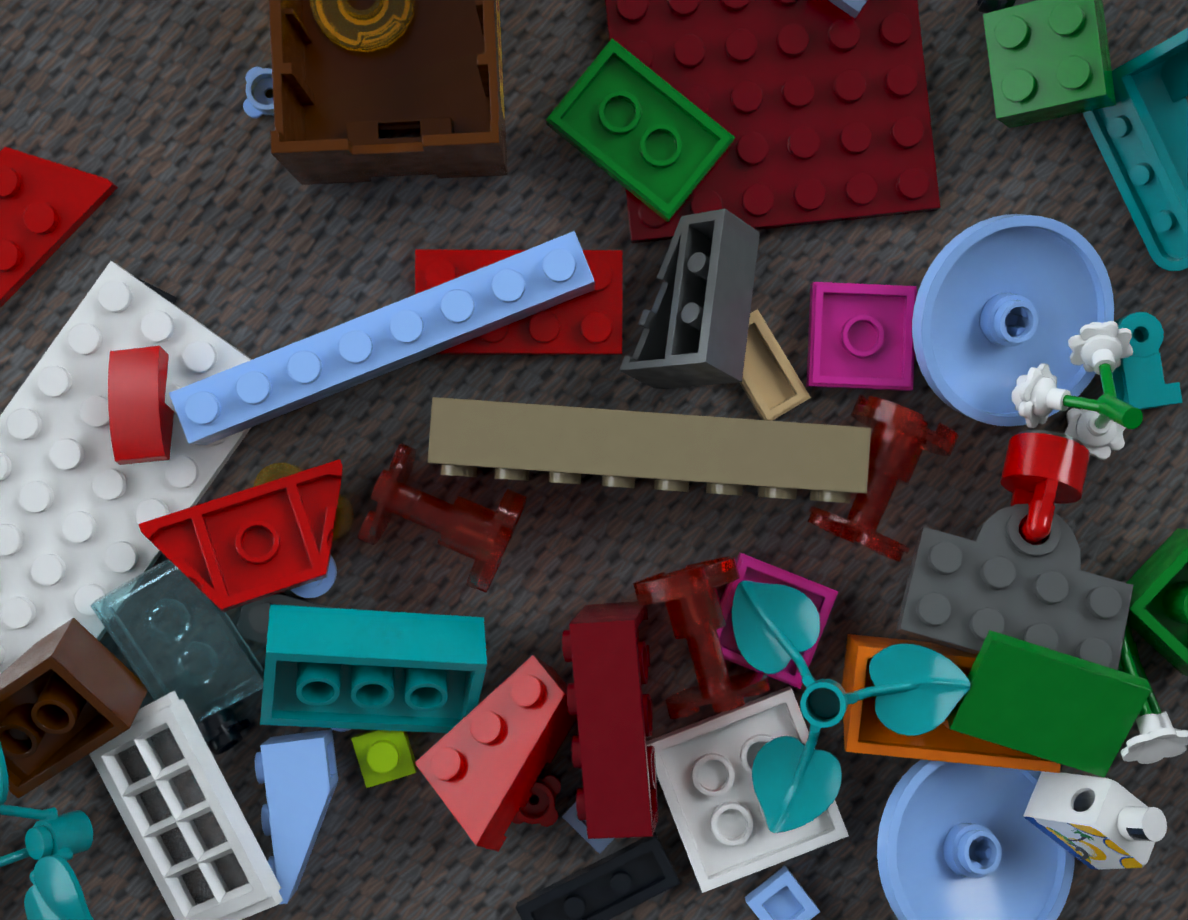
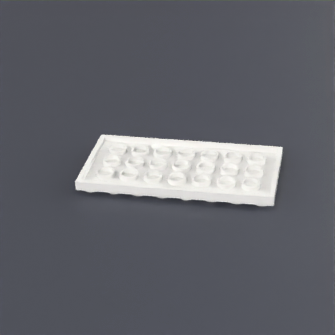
[0,261,252,674]

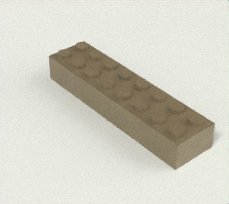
[428,397,871,503]

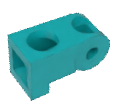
[1112,312,1183,410]

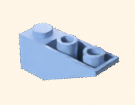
[255,729,338,904]

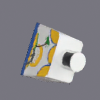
[1023,771,1167,870]

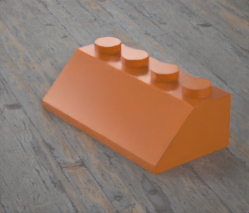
[842,634,1061,773]

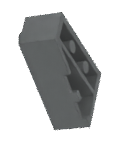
[619,209,760,389]

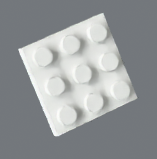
[646,686,849,893]

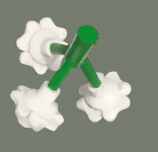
[1012,321,1143,460]

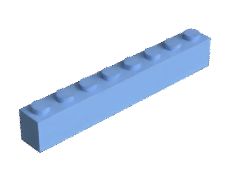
[169,231,595,445]

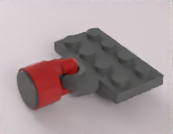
[896,430,1134,670]

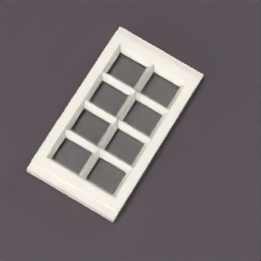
[89,691,283,920]

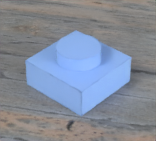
[745,865,820,920]

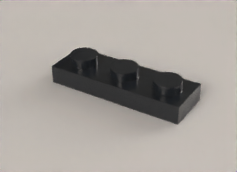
[516,832,680,920]

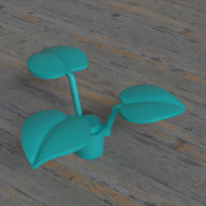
[732,581,971,833]
[0,742,94,920]

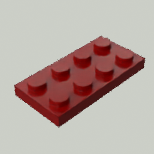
[415,249,623,355]

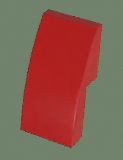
[108,346,174,465]

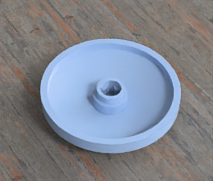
[912,214,1114,426]
[877,759,1075,920]

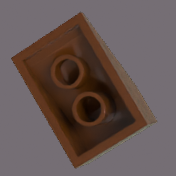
[0,618,149,799]

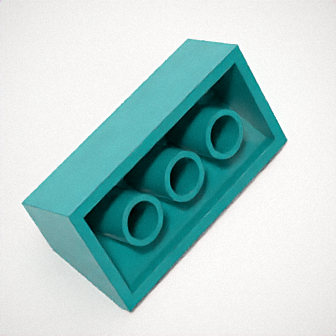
[260,604,487,733]

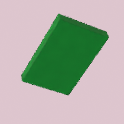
[546,38,735,222]
[947,630,1152,778]

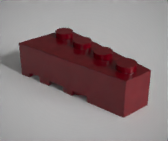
[562,601,659,839]

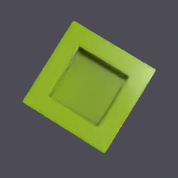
[351,730,418,788]

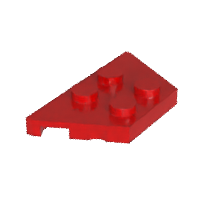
[0,147,118,308]
[139,459,343,612]

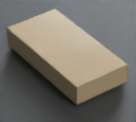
[739,309,811,421]

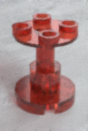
[807,395,959,562]
[358,443,527,593]
[633,556,770,719]

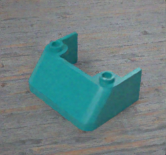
[1083,28,1188,271]

